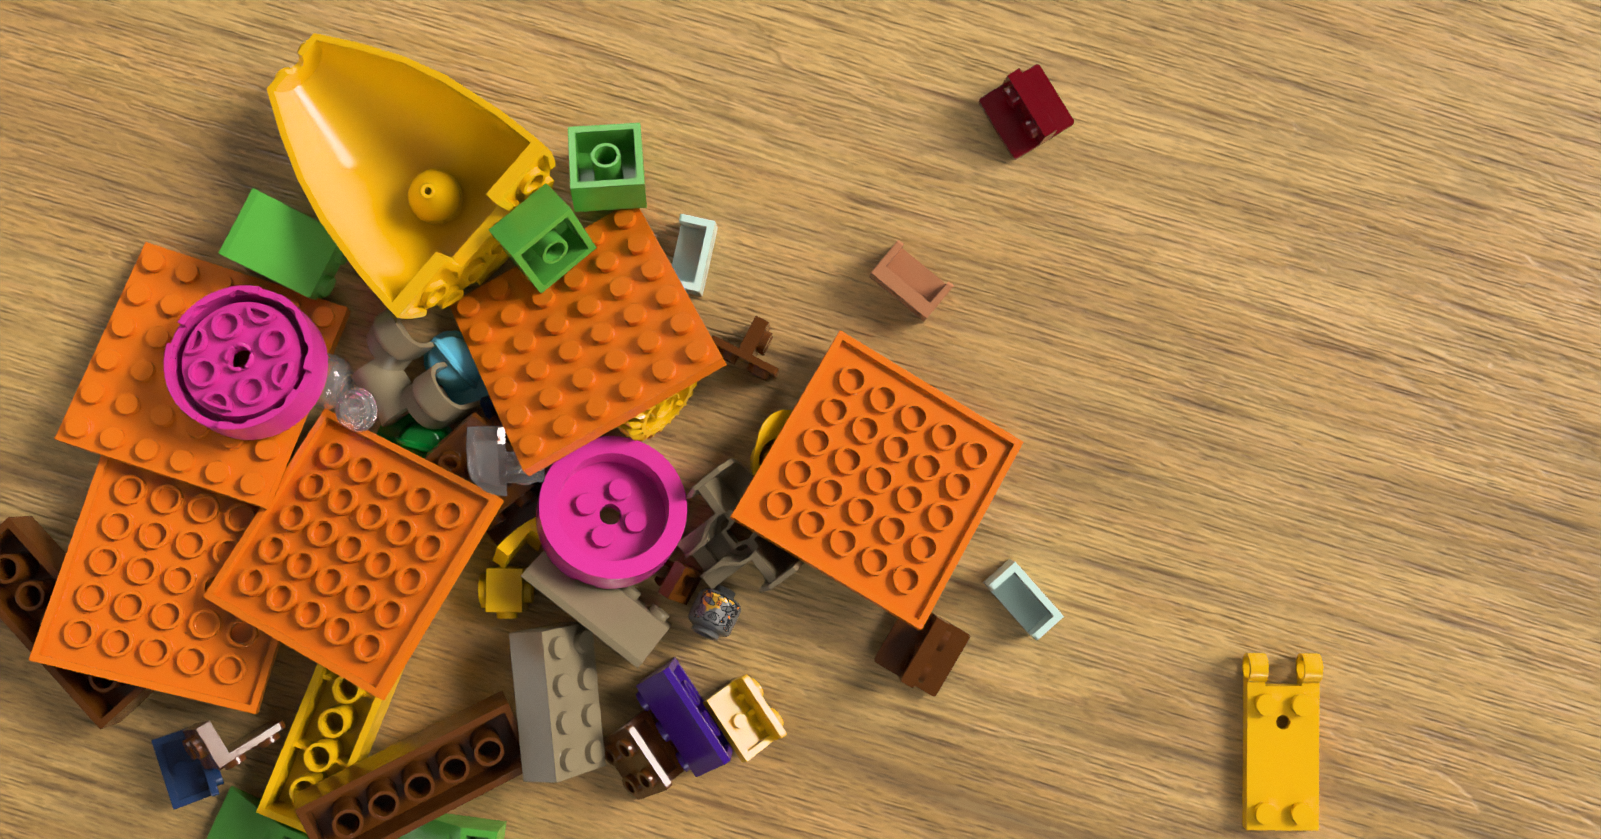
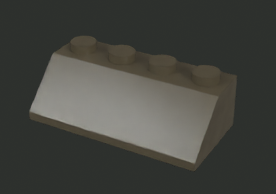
[521,551,672,668]

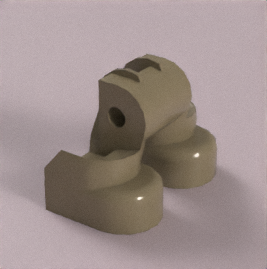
[351,308,481,430]
[677,459,804,593]

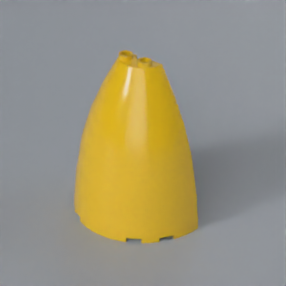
[266,33,556,319]

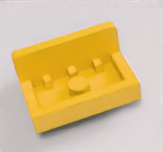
[702,674,787,763]

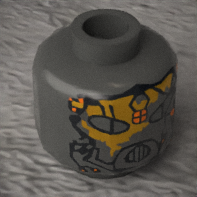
[688,585,741,641]

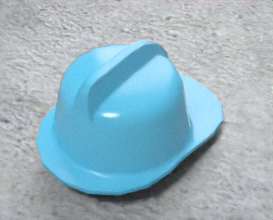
[423,330,489,405]

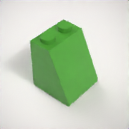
[219,188,348,300]

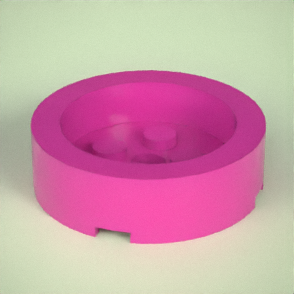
[164,285,328,440]
[536,436,687,589]

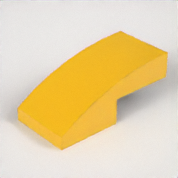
[493,517,542,568]

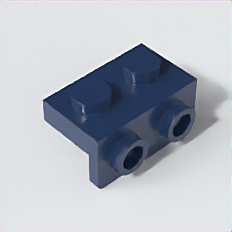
[151,727,224,810]

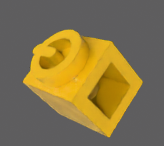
[478,566,535,619]

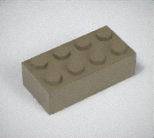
[509,622,606,783]

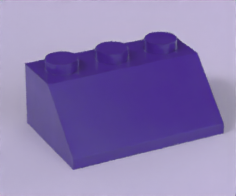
[635,657,733,777]

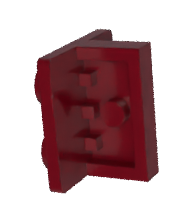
[978,64,1074,160]

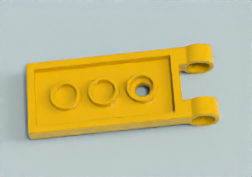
[1242,653,1323,831]

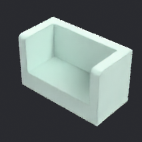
[672,214,718,296]
[983,559,1064,641]

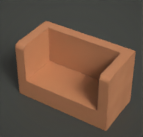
[870,240,954,322]

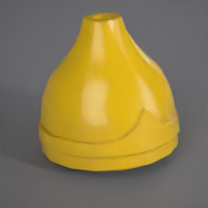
[408,169,463,225]

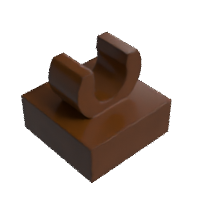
[654,560,702,605]

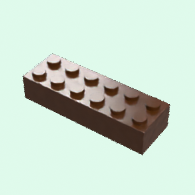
[0,515,155,730]
[294,691,523,839]

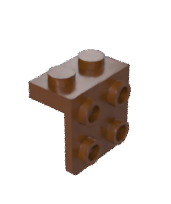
[182,720,286,771]

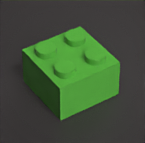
[568,123,647,212]
[489,183,597,293]

